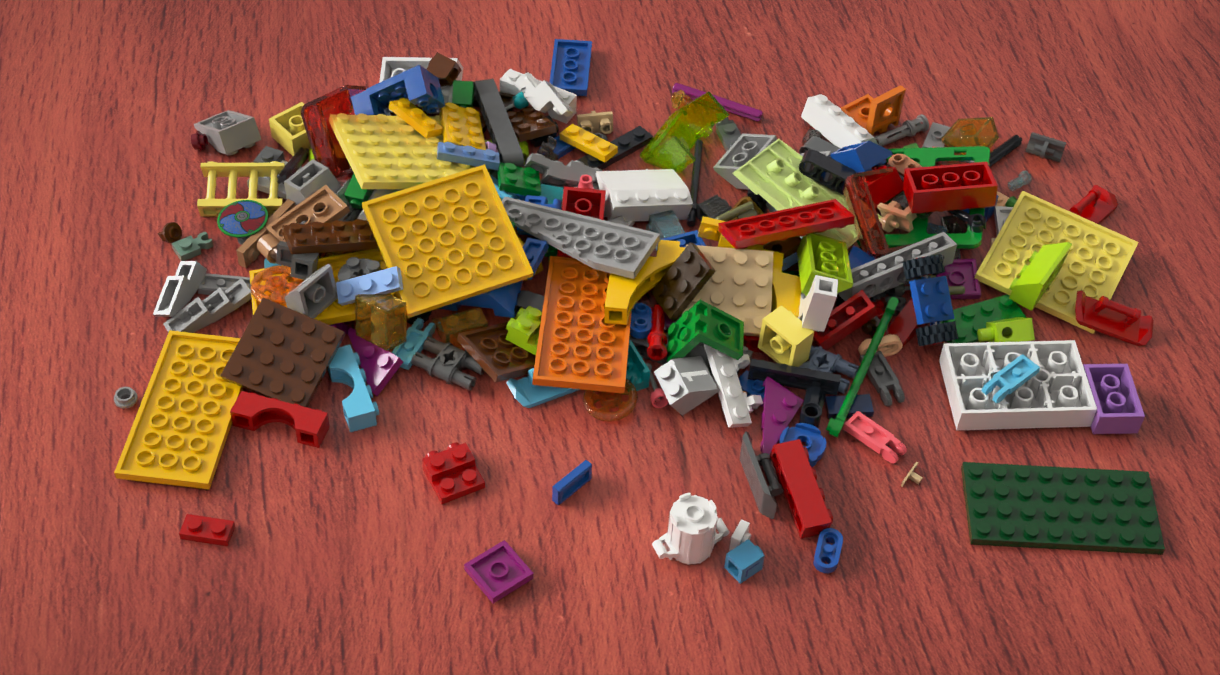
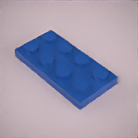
[550,39,592,96]

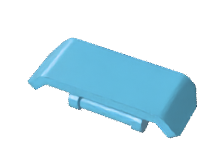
[506,368,581,408]

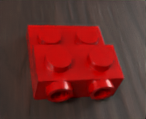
[422,442,485,504]

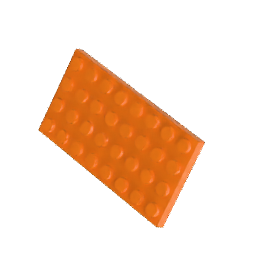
[532,256,632,393]

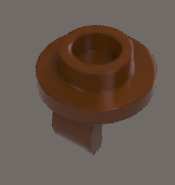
[158,222,182,243]

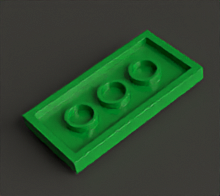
[940,294,1027,343]

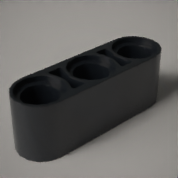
[799,150,858,195]

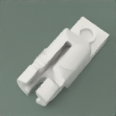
[515,72,574,117]

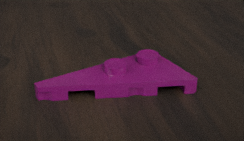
[347,327,403,396]

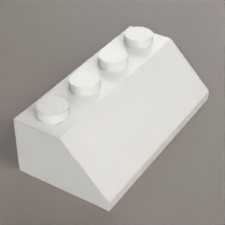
[801,94,878,148]

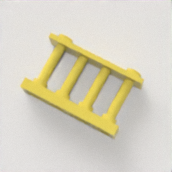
[197,161,285,217]

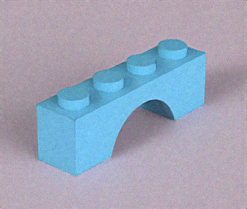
[327,345,379,432]

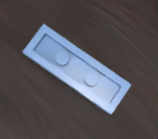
[336,266,403,306]

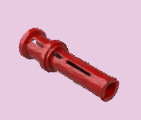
[647,304,667,360]

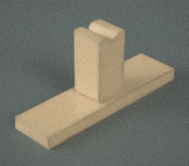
[901,461,923,487]

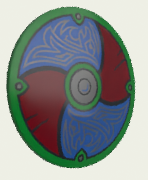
[217,200,268,238]

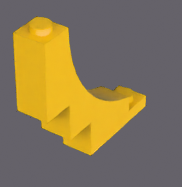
[698,216,801,318]

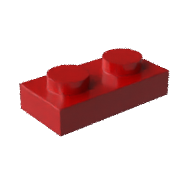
[179,514,235,546]

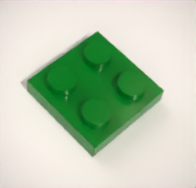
[497,163,541,196]

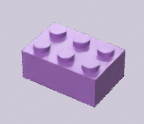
[1083,364,1145,434]

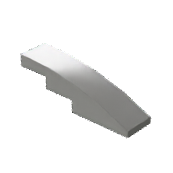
[163,278,251,333]

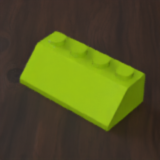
[797,233,853,296]

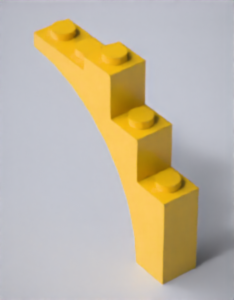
[604,240,685,325]

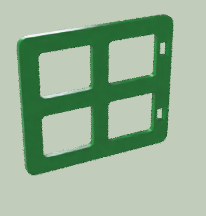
[857,146,990,249]

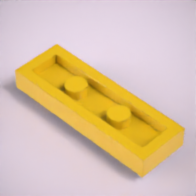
[389,98,443,139]
[559,124,618,162]

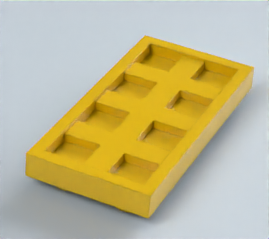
[439,102,486,150]

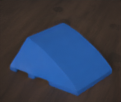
[438,280,523,318]

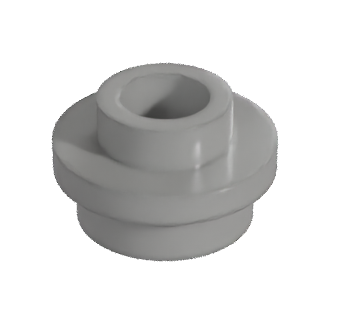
[114,387,138,409]

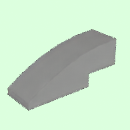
[153,261,207,317]

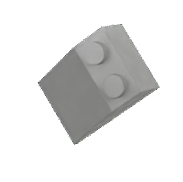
[194,110,262,155]

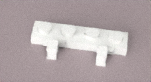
[704,344,763,428]

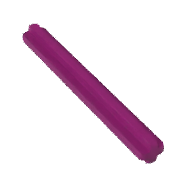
[672,83,763,122]

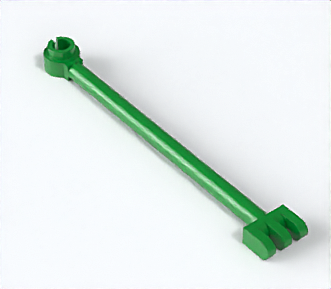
[826,297,899,438]

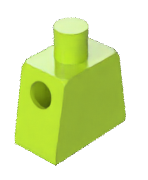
[977,317,1035,342]

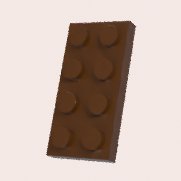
[282,219,378,254]

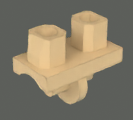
[577,111,613,134]
[877,201,917,232]

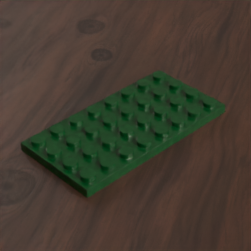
[961,462,1165,555]

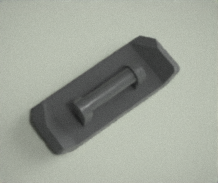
[740,431,784,519]

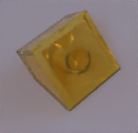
[941,117,999,155]
[432,307,488,348]

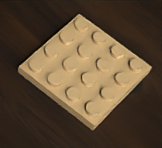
[682,244,773,337]

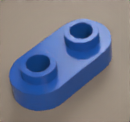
[630,303,652,339]
[813,528,843,573]

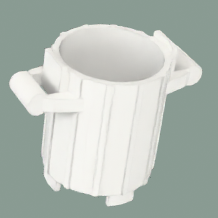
[652,493,729,565]

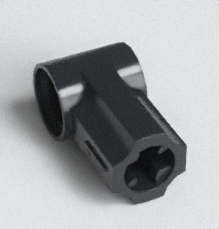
[799,386,826,428]

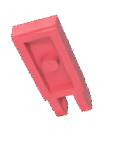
[843,411,907,464]

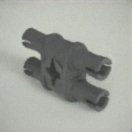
[411,336,485,391]

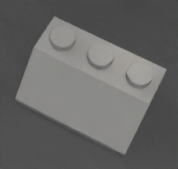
[713,133,777,190]

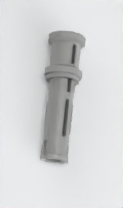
[874,114,929,146]

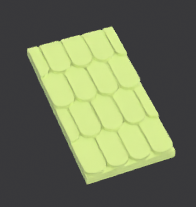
[732,139,882,249]

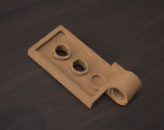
[257,185,350,263]

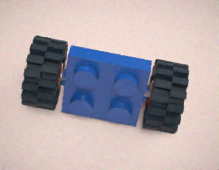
[902,254,958,346]

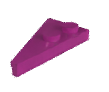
[760,376,804,454]

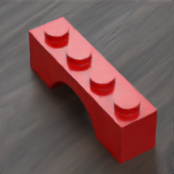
[230,391,330,448]

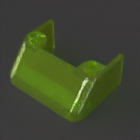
[640,91,729,173]

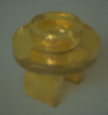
[671,90,691,110]

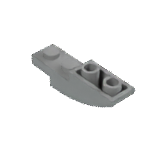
[524,153,602,187]

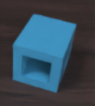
[724,539,765,584]

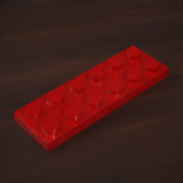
[718,199,855,249]

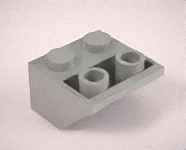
[284,159,342,212]

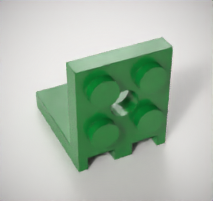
[667,299,744,362]

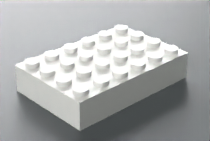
[939,340,1097,430]

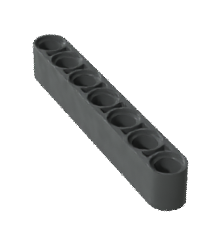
[474,79,524,167]

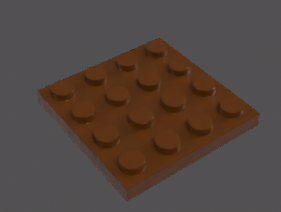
[220,298,345,408]

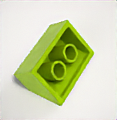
[1009,242,1072,311]

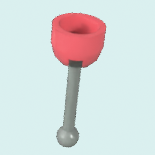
[646,363,669,408]

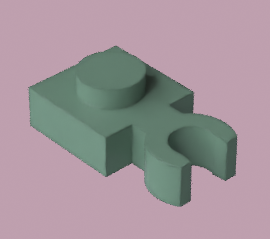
[171,232,213,261]

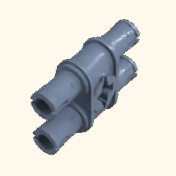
[799,346,860,394]

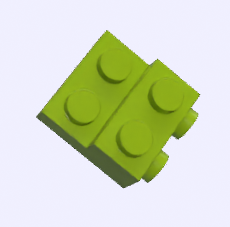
[506,306,542,355]

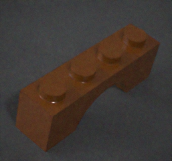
[412,52,462,115]

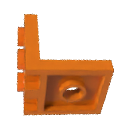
[841,85,906,136]

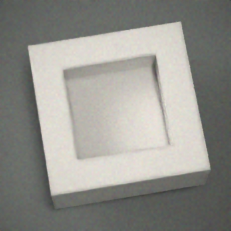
[729,519,751,551]

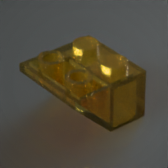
[355,294,407,351]

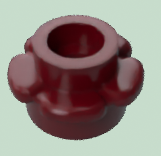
[191,131,208,150]

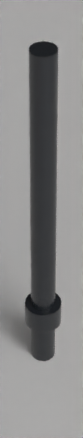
[687,139,703,227]

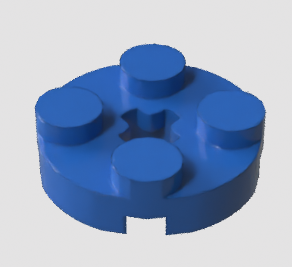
[779,423,826,467]

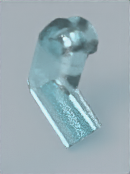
[1007,171,1032,191]

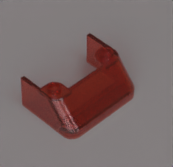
[301,85,366,181]
[843,168,915,259]

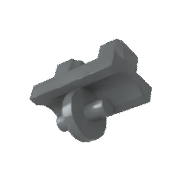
[1025,132,1067,162]

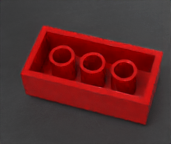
[903,162,998,214]
[557,186,606,258]

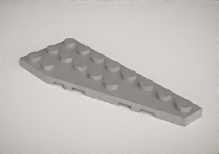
[502,197,660,279]

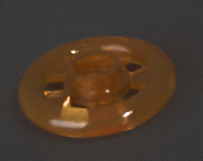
[250,265,303,304]
[583,378,638,422]

